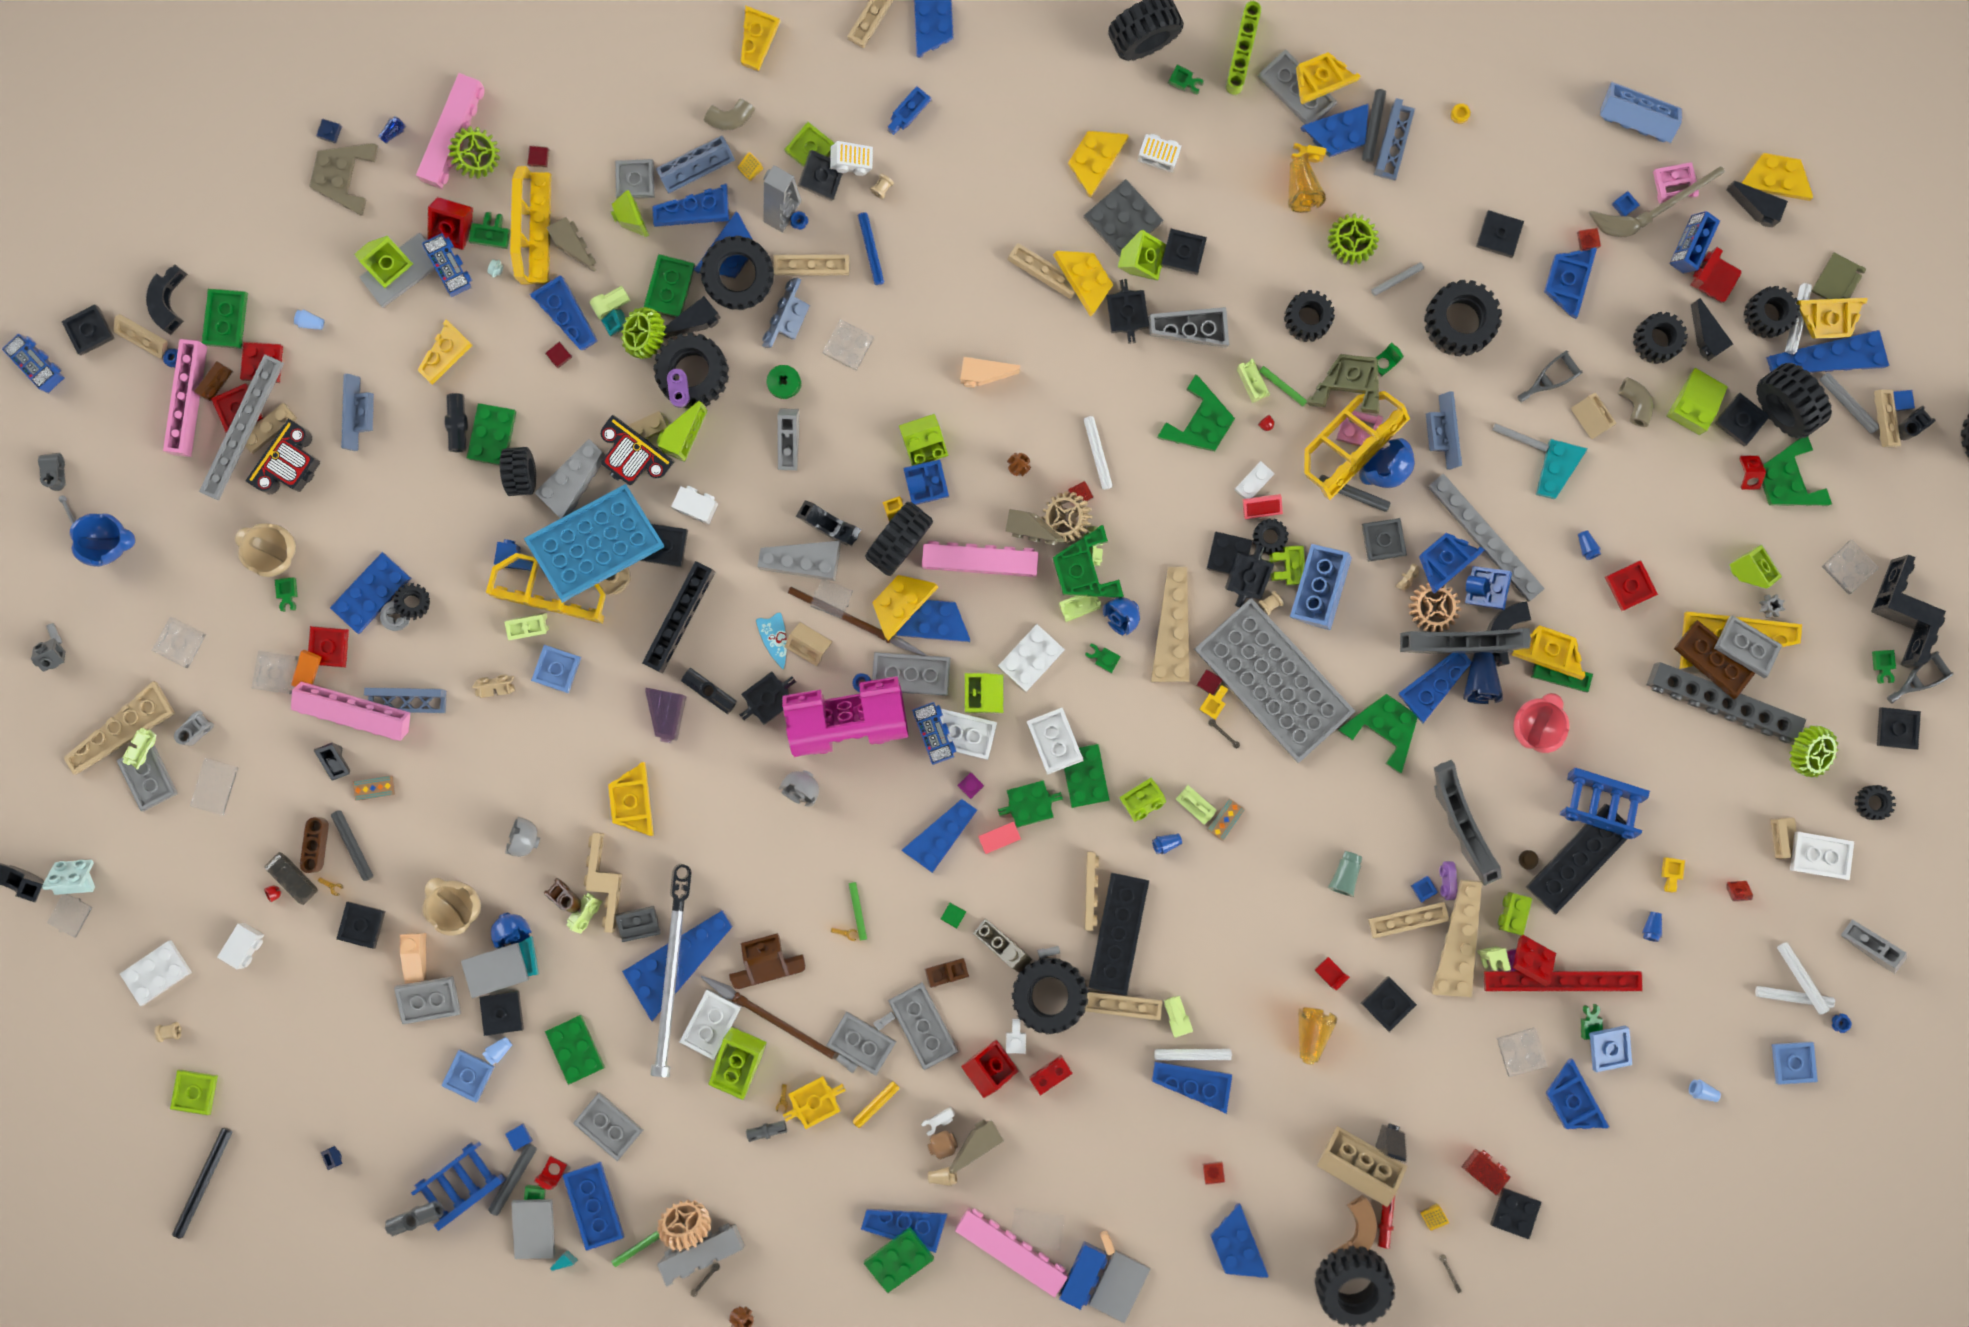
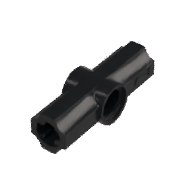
[445,393,468,453]
[681,668,737,715]

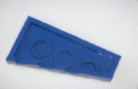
[653,183,729,227]
[529,275,598,351]
[1398,653,1472,724]
[901,799,977,873]
[861,1209,947,1253]

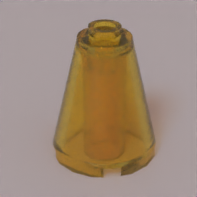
[1288,157,1326,213]
[1298,1007,1338,1065]

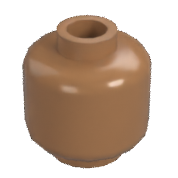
[928,1130,958,1160]

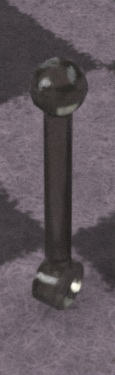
[1208,719,1240,749]
[1439,1254,1462,1294]
[690,1263,720,1297]

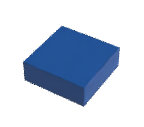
[1612,191,1640,216]
[1893,390,1915,411]
[1410,876,1438,902]
[505,1124,533,1151]

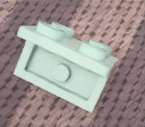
[42,859,95,895]

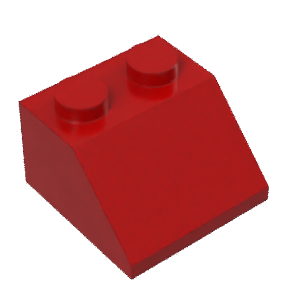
[427,197,473,250]
[961,1039,1019,1099]

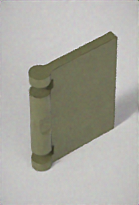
[1811,252,1866,299]

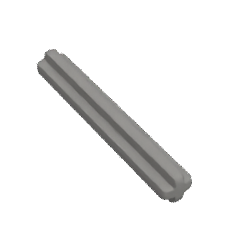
[1820,373,1879,433]

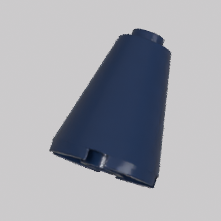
[1463,652,1503,704]

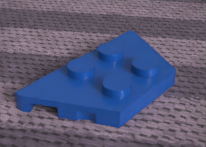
[914,0,953,58]
[1301,104,1369,157]
[694,212,752,278]
[1544,248,1597,319]
[1419,532,1485,594]
[897,600,970,642]
[1545,1058,1609,1129]
[1210,1203,1269,1278]

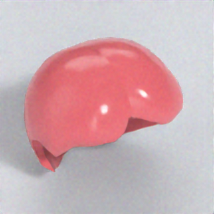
[1513,693,1570,753]

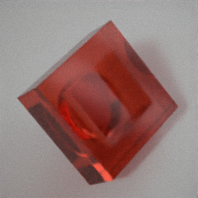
[1577,228,1601,251]
[1068,481,1094,502]
[1726,881,1753,902]
[1202,1161,1225,1185]

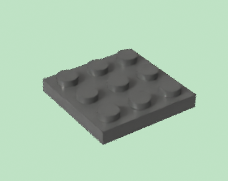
[1084,179,1163,257]

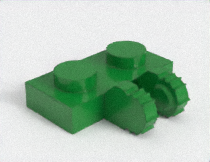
[469,212,511,249]

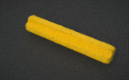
[853,1081,899,1128]

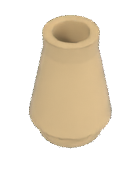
[928,1166,957,1186]

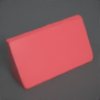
[978,822,1021,854]

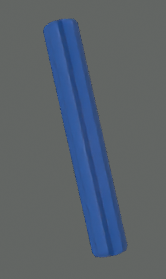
[858,212,884,285]

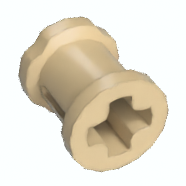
[870,173,894,199]
[1258,591,1284,615]
[155,1022,182,1042]

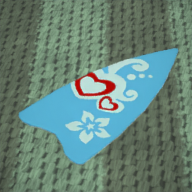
[756,613,787,669]

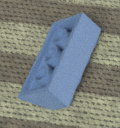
[1600,82,1682,143]
[1290,544,1352,630]

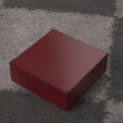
[527,146,549,168]
[545,341,572,368]
[1196,669,1222,695]

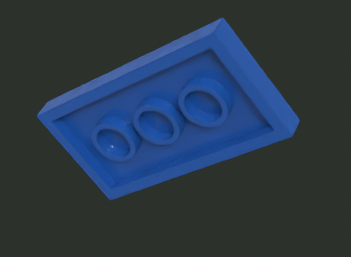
[330,552,412,634]
[562,1161,625,1251]

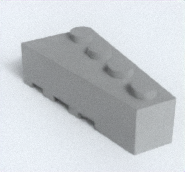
[763,165,801,233]
[1148,307,1229,348]
[534,439,606,519]
[757,541,841,581]
[657,1223,745,1287]

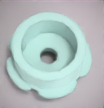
[487,259,503,278]

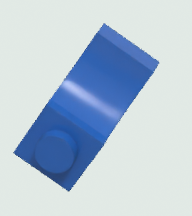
[494,539,533,571]

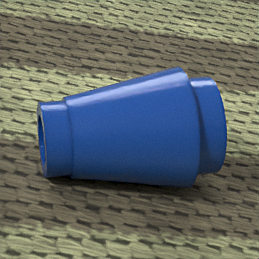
[1578,530,1601,560]
[1152,833,1182,855]
[1642,912,1662,942]

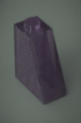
[645,688,687,744]

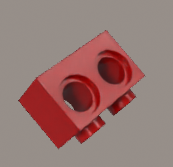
[1029,1055,1073,1096]

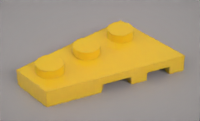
[741,5,780,72]
[418,319,473,385]

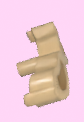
[1396,563,1420,590]

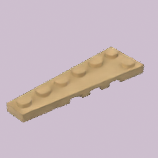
[1151,567,1189,682]
[64,681,176,775]
[1431,880,1482,997]

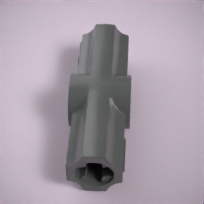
[385,1200,444,1237]

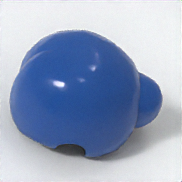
[1359,438,1415,488]
[69,513,136,567]

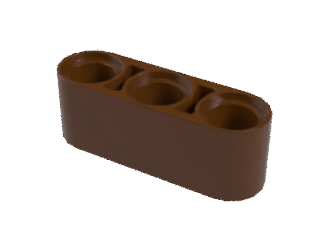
[300,817,329,873]

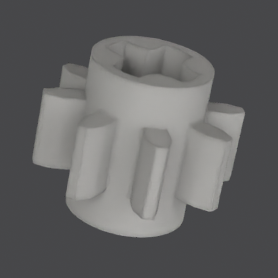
[1759,594,1785,618]

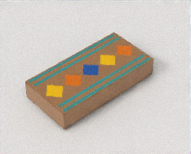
[353,776,395,801]
[1207,798,1245,841]

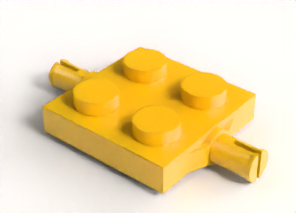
[783,1075,846,1130]

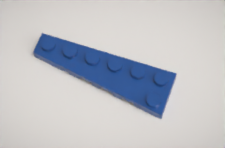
[1767,330,1890,373]

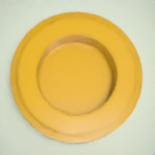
[1450,103,1471,124]

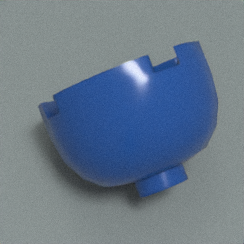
[1102,597,1140,636]
[491,913,532,949]

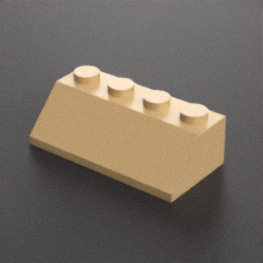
[1317,1126,1408,1207]

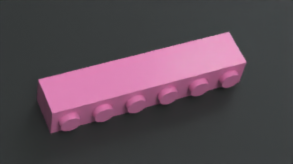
[416,73,484,189]
[163,339,207,457]
[922,541,1038,577]
[291,682,410,741]
[955,1207,1068,1298]

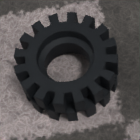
[1252,518,1289,555]
[394,583,430,620]
[1854,785,1896,820]

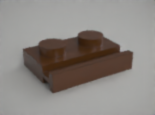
[194,361,234,402]

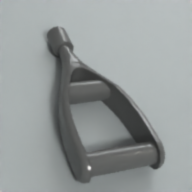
[1517,350,1583,403]
[1887,651,1954,703]

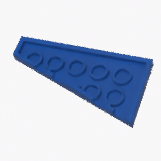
[622,910,733,1021]

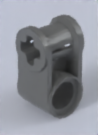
[38,453,66,491]

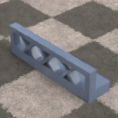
[1374,98,1415,181]
[656,135,735,194]
[364,688,446,713]

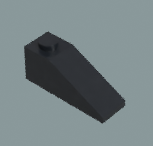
[1726,180,1788,227]
[663,296,721,338]
[1691,298,1733,361]
[1375,1123,1407,1163]

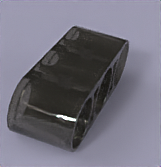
[265,852,318,905]

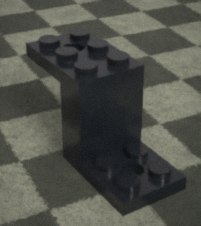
[1871,554,1946,668]

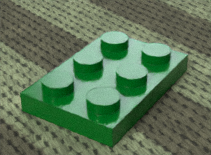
[643,254,696,318]
[202,289,248,349]
[467,403,517,465]
[1064,744,1110,808]
[545,1014,605,1085]
[863,1227,934,1293]

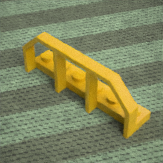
[510,166,551,284]
[1304,391,1410,500]
[485,553,606,624]

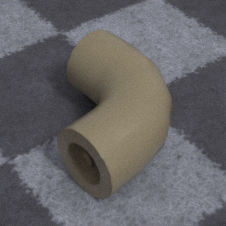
[704,99,755,130]
[1618,377,1654,427]

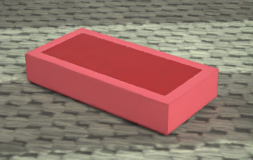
[1243,494,1283,519]

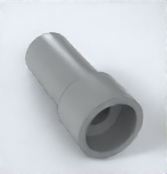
[46,623,62,644]
[1037,946,1060,959]
[874,1012,896,1031]
[836,1054,858,1073]

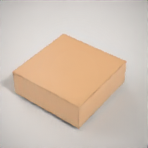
[1100,1230,1115,1255]

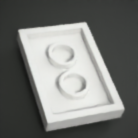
[998,624,1065,692]
[1027,708,1083,775]
[940,709,997,760]
[1790,832,1854,880]
[120,940,192,1006]
[680,989,742,1060]

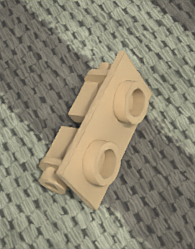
[472,674,515,698]

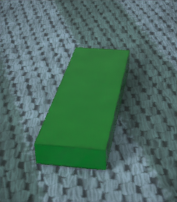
[1531,663,1593,693]

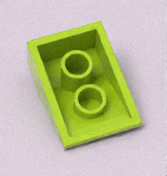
[1666,368,1728,435]
[657,401,708,462]
[708,1027,767,1100]

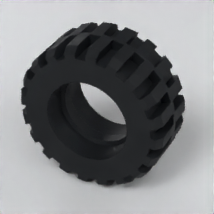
[1108,0,1184,61]
[700,235,774,310]
[1424,279,1502,357]
[653,333,729,409]
[1756,363,1832,438]
[865,502,933,576]
[1012,958,1088,1034]
[1315,1246,1395,1327]

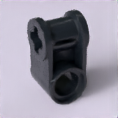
[1898,406,1936,440]

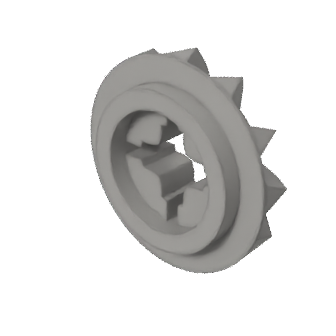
[380,601,411,631]

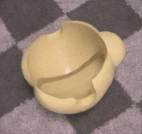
[235,523,296,577]
[422,878,481,936]

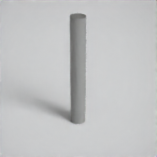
[1371,262,1424,296]
[1492,423,1549,452]

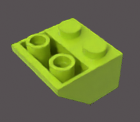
[899,414,948,466]
[965,673,1004,713]

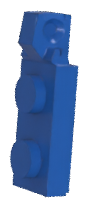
[888,86,931,135]

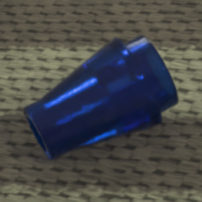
[378,116,406,144]

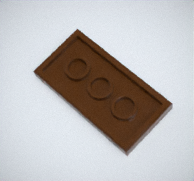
[1674,620,1755,699]

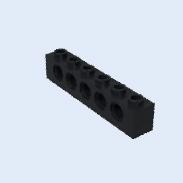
[642,561,716,674]

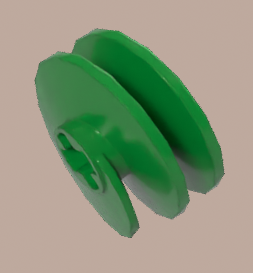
[766,365,801,399]

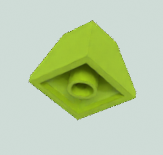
[611,190,649,237]
[1118,230,1166,280]
[354,236,413,288]
[1729,544,1782,589]

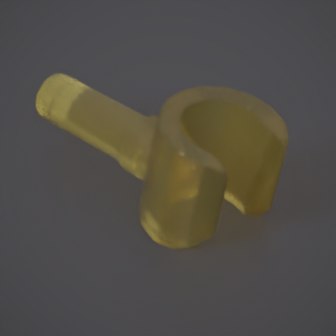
[318,877,344,896]
[831,928,858,941]
[776,1084,788,1113]

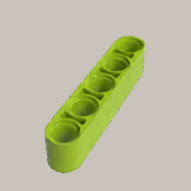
[1226,1,1261,95]

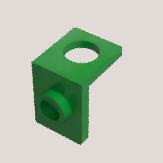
[1375,342,1404,376]

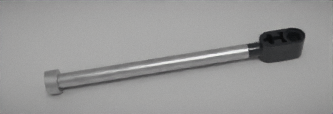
[650,864,692,1077]

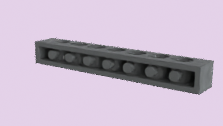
[1646,662,1807,744]

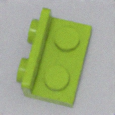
[1119,777,1166,822]
[1498,892,1532,936]

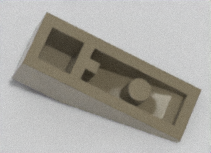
[949,1119,1004,1173]

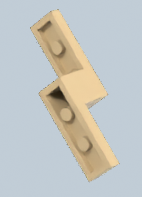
[584,833,622,933]

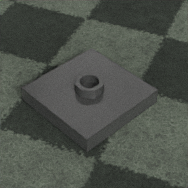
[1362,518,1407,562]

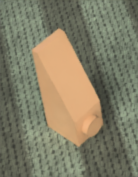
[960,357,1020,388]
[400,933,426,984]

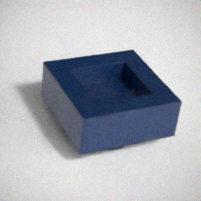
[316,119,342,144]
[320,1146,343,1170]

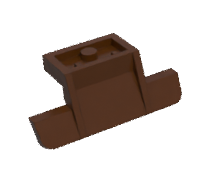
[729,933,805,989]

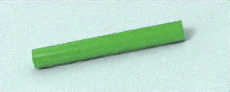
[1259,365,1307,407]
[848,882,867,941]
[611,1231,660,1267]

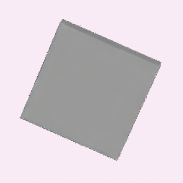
[615,159,655,199]

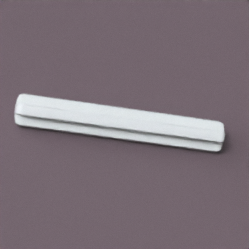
[1785,283,1812,354]
[1084,416,1112,490]
[1777,942,1830,1015]
[1755,986,1835,1008]
[1154,1049,1232,1060]

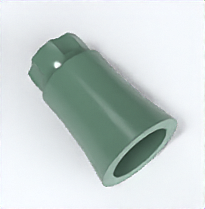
[1328,851,1363,897]

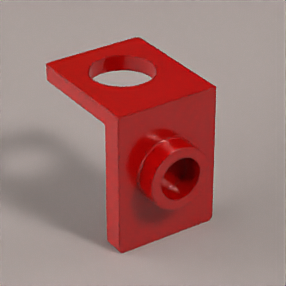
[1739,455,1766,490]
[1315,957,1350,991]
[534,1156,567,1190]

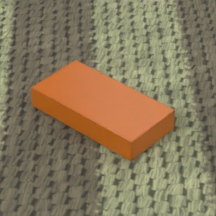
[291,650,321,687]

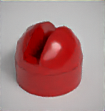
[1258,415,1275,431]
[264,885,281,902]

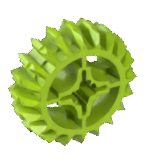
[448,126,500,179]
[1327,213,1379,265]
[620,307,666,359]
[1789,725,1839,778]

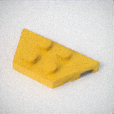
[1296,52,1361,104]
[1068,131,1129,197]
[1741,153,1813,201]
[1053,251,1113,316]
[1796,298,1867,339]
[872,575,938,641]
[1511,625,1585,680]
[608,762,654,836]

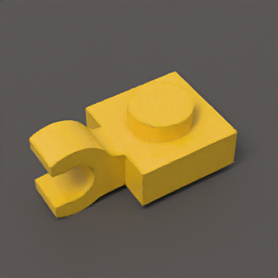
[1291,143,1326,163]
[1199,685,1228,720]
[1661,857,1685,893]

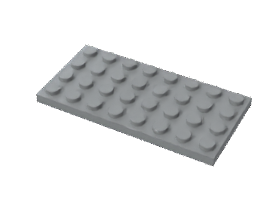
[1194,598,1356,763]

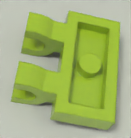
[1269,546,1305,586]

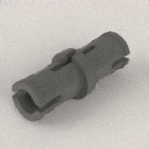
[746,1120,787,1142]

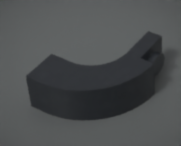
[146,265,188,335]
[796,500,861,546]
[1487,601,1531,667]
[0,863,44,902]

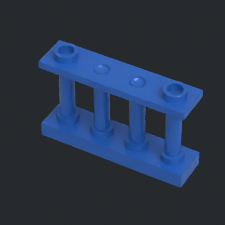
[1560,767,1650,839]
[411,1142,506,1231]

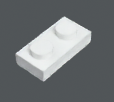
[1234,461,1275,499]

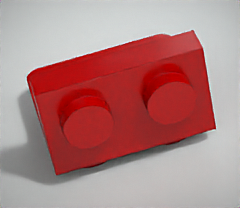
[1691,247,1742,303]

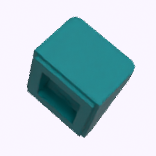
[601,309,626,336]
[550,1251,578,1271]

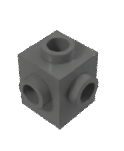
[31,638,66,672]

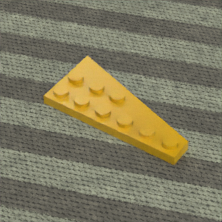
[1680,611,1802,669]

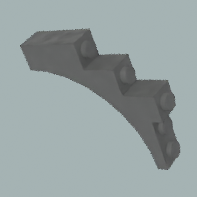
[1400,628,1531,654]
[1434,759,1502,886]

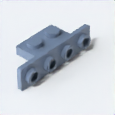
[762,278,810,348]
[341,374,374,451]
[1425,391,1462,470]

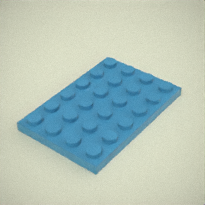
[524,484,664,603]

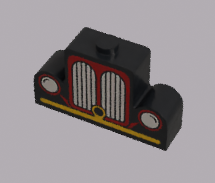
[600,415,675,485]
[245,418,320,494]

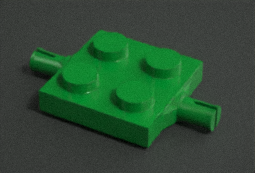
[998,780,1063,828]

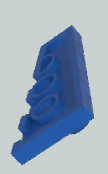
[1152,1061,1232,1114]

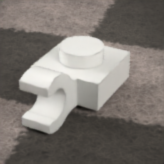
[1006,1019,1026,1054]
[922,1107,955,1136]

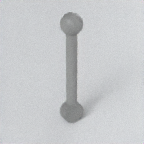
[59,495,75,524]

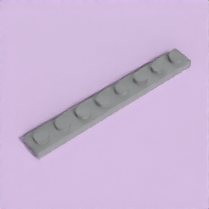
[199,354,284,501]
[1428,473,1545,602]

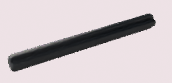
[172,1128,232,1239]

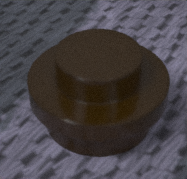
[1518,850,1539,870]

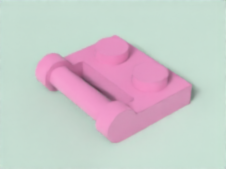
[1653,162,1699,204]
[1336,411,1383,446]

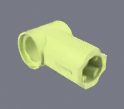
[590,286,631,320]
[1164,996,1193,1038]

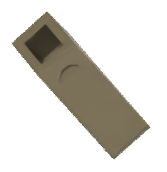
[546,217,596,272]
[1005,509,1065,545]
[973,919,1033,973]

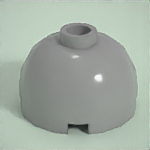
[779,770,819,806]
[505,817,540,857]

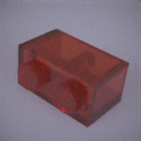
[1461,1149,1511,1196]

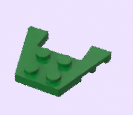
[1157,375,1235,452]
[1762,437,1832,506]
[1053,525,1124,598]
[1338,694,1418,774]

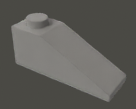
[777,408,799,470]
[1841,919,1907,974]

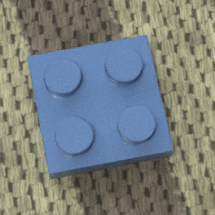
[531,645,582,693]
[1589,1025,1632,1072]
[1772,1041,1818,1084]
[441,1049,495,1103]

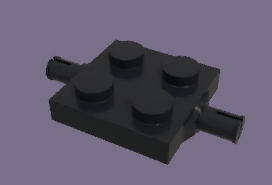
[1106,279,1149,344]
[1225,544,1274,607]
[739,672,796,725]

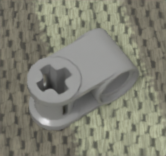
[174,710,214,746]

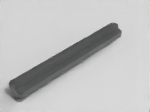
[1362,89,1386,162]
[1319,475,1391,512]
[331,810,373,881]
[488,1144,537,1216]

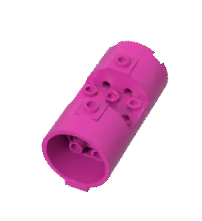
[782,676,909,757]

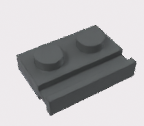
[615,906,661,942]

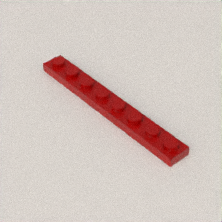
[1484,971,1643,991]

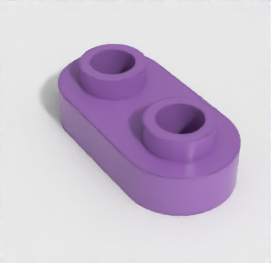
[667,369,690,408]
[1439,861,1458,900]

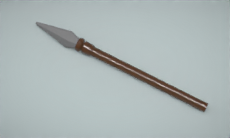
[788,587,926,656]
[701,976,836,1059]

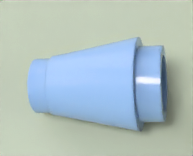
[294,309,325,330]
[482,1037,513,1065]
[1689,1079,1721,1102]

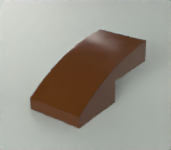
[925,958,969,988]

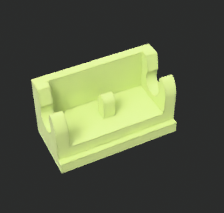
[1236,359,1270,403]
[1059,596,1101,622]
[504,613,549,640]
[1477,946,1511,971]

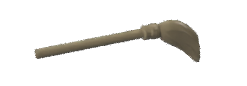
[1590,166,1725,237]

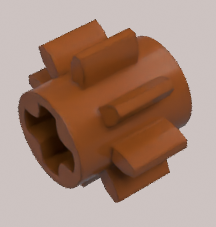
[1007,453,1031,476]
[729,1306,754,1327]

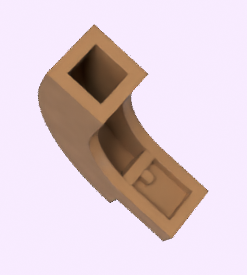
[1330,1195,1377,1253]

